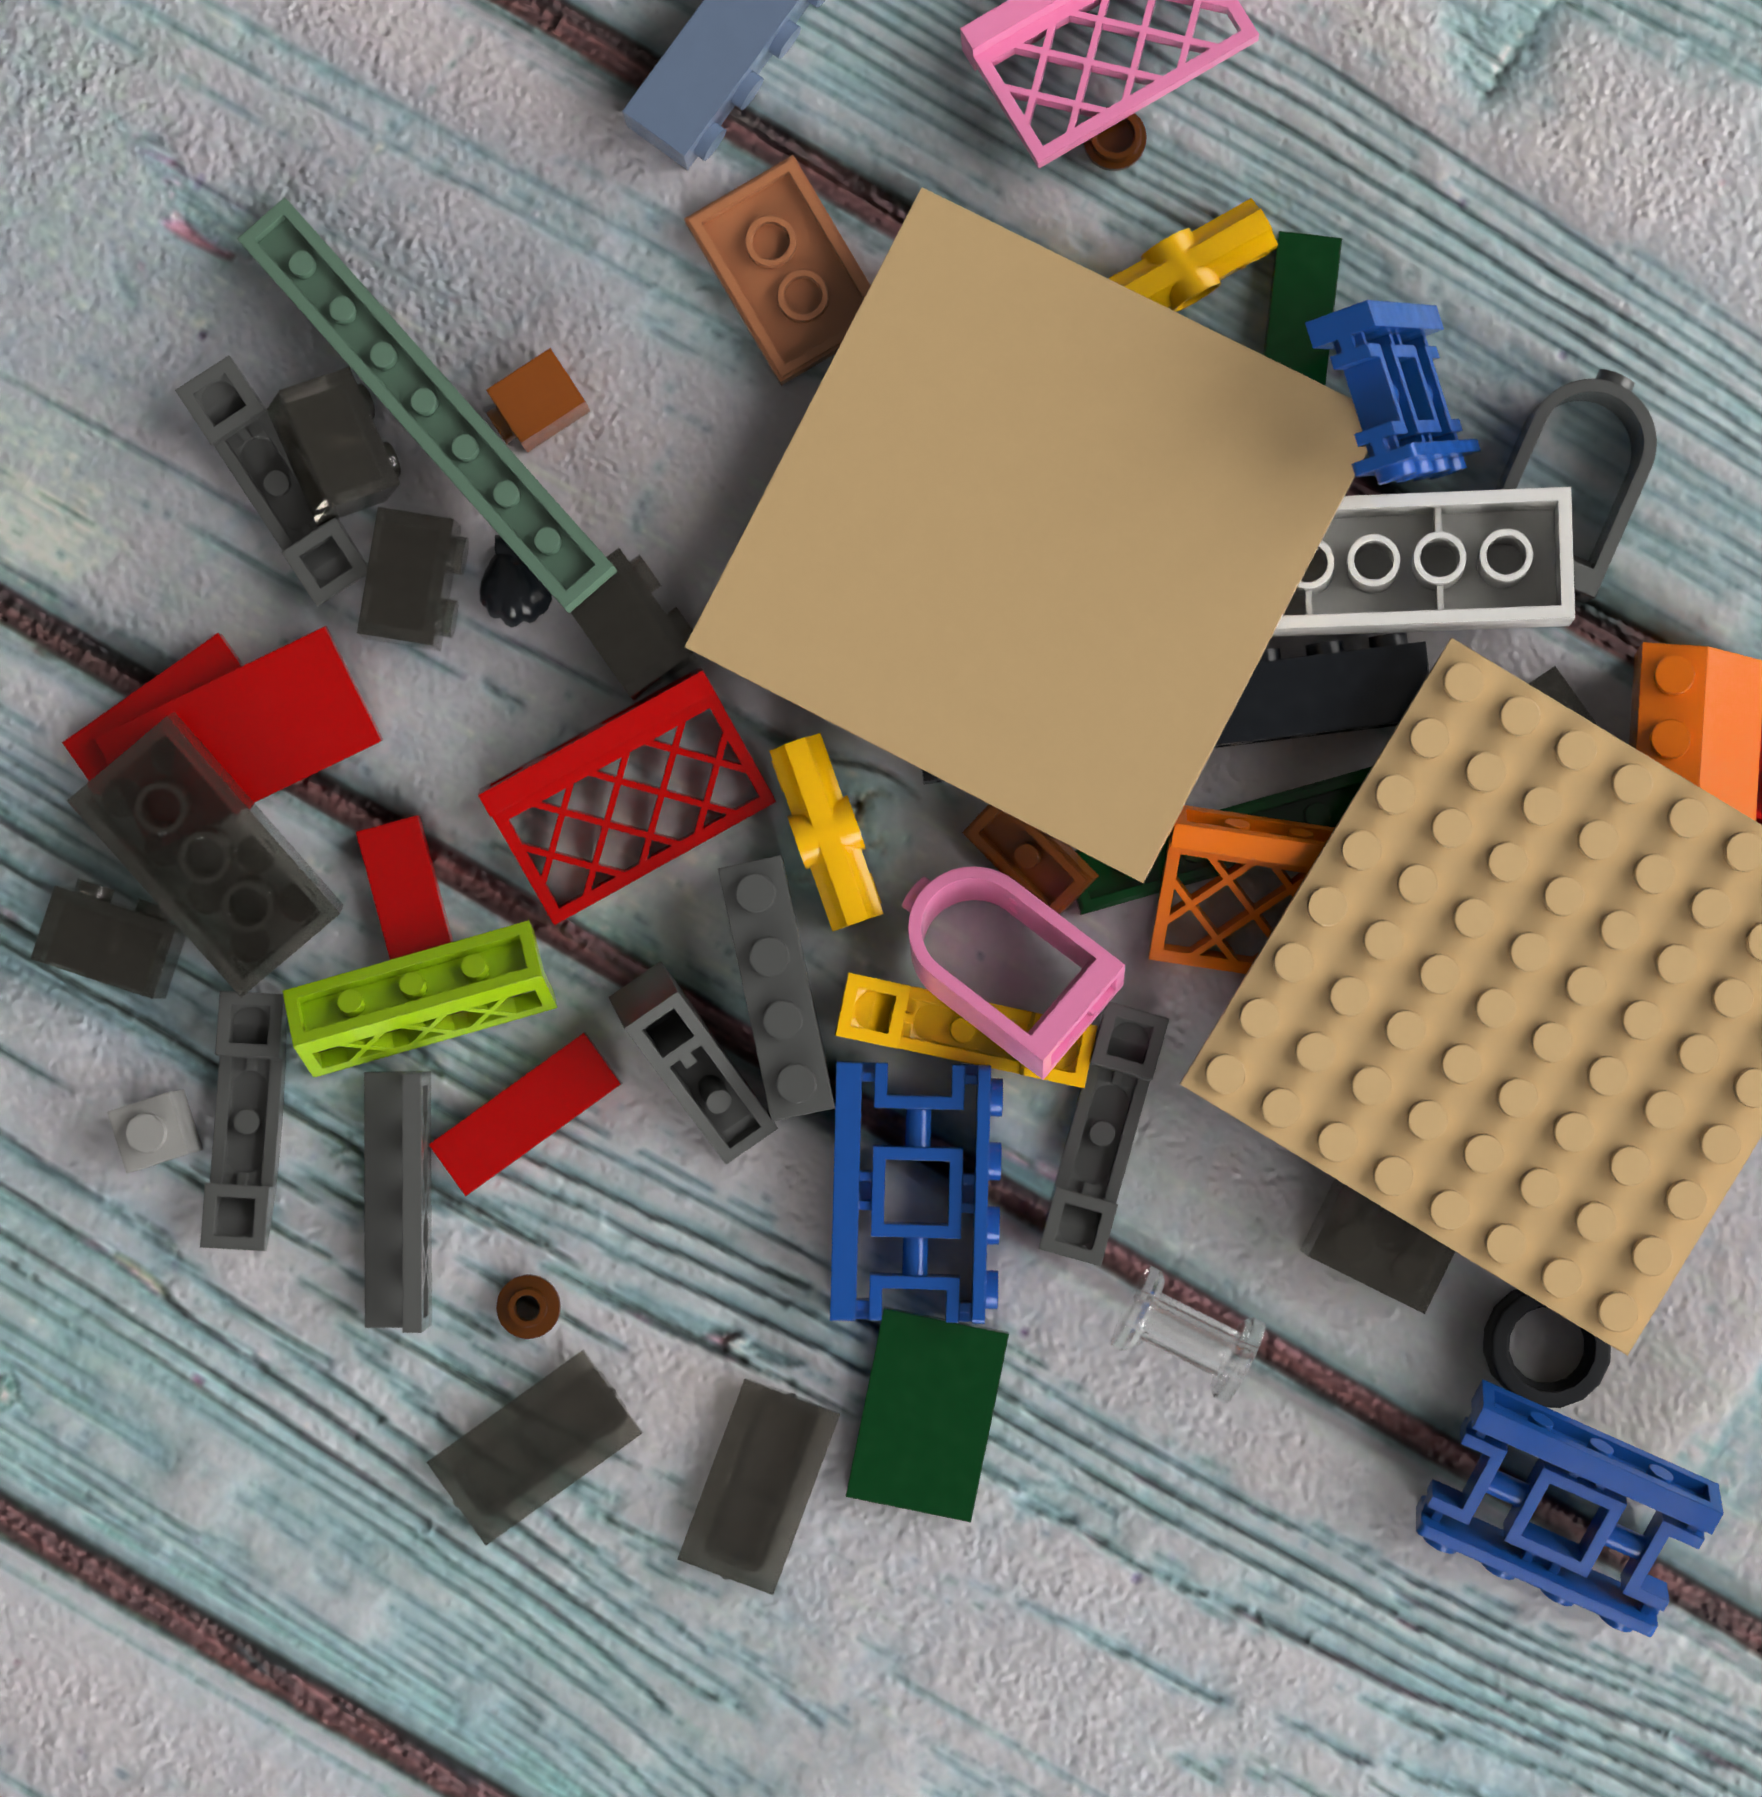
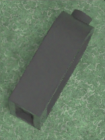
[1495,369,1657,604]

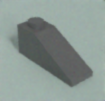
[608,961,778,1164]

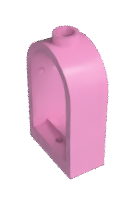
[902,866,1125,1080]

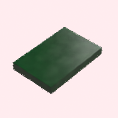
[846,1306,1009,1522]

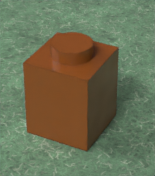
[486,348,591,453]

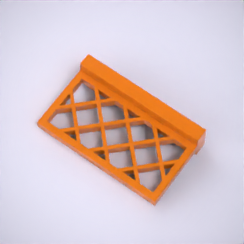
[1148,805,1335,974]

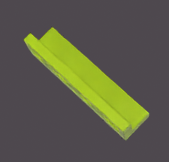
[282,920,558,1078]

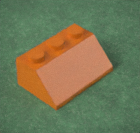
[1629,642,1762,821]

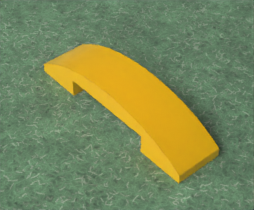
[834,972,1098,1088]

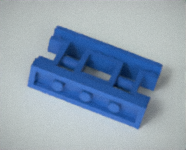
[1305,300,1481,485]
[830,1061,1003,1324]
[1416,1379,1724,1637]

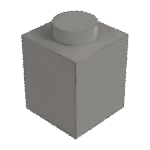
[107,1089,203,1173]

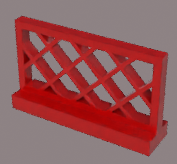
[478,666,776,926]

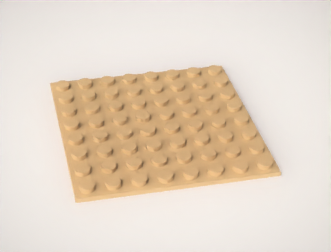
[685,187,1368,884]
[1179,638,1762,1356]

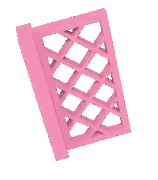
[960,0,1259,169]

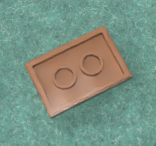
[684,155,871,386]

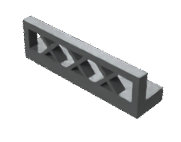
[364,1071,432,1333]

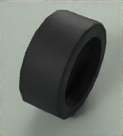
[1483,1289,1611,1408]

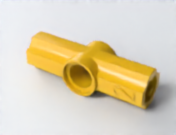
[1108,198,1278,312]
[769,733,884,932]

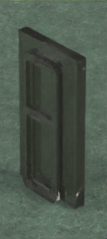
[426,1349,643,1546]
[677,1378,840,1595]

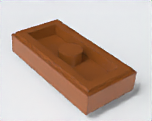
[962,804,1099,915]

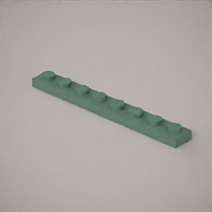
[237,197,617,613]

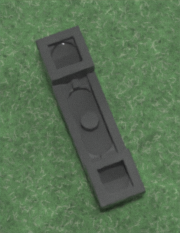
[175,355,371,606]
[200,991,286,1251]
[1038,1002,1169,1266]

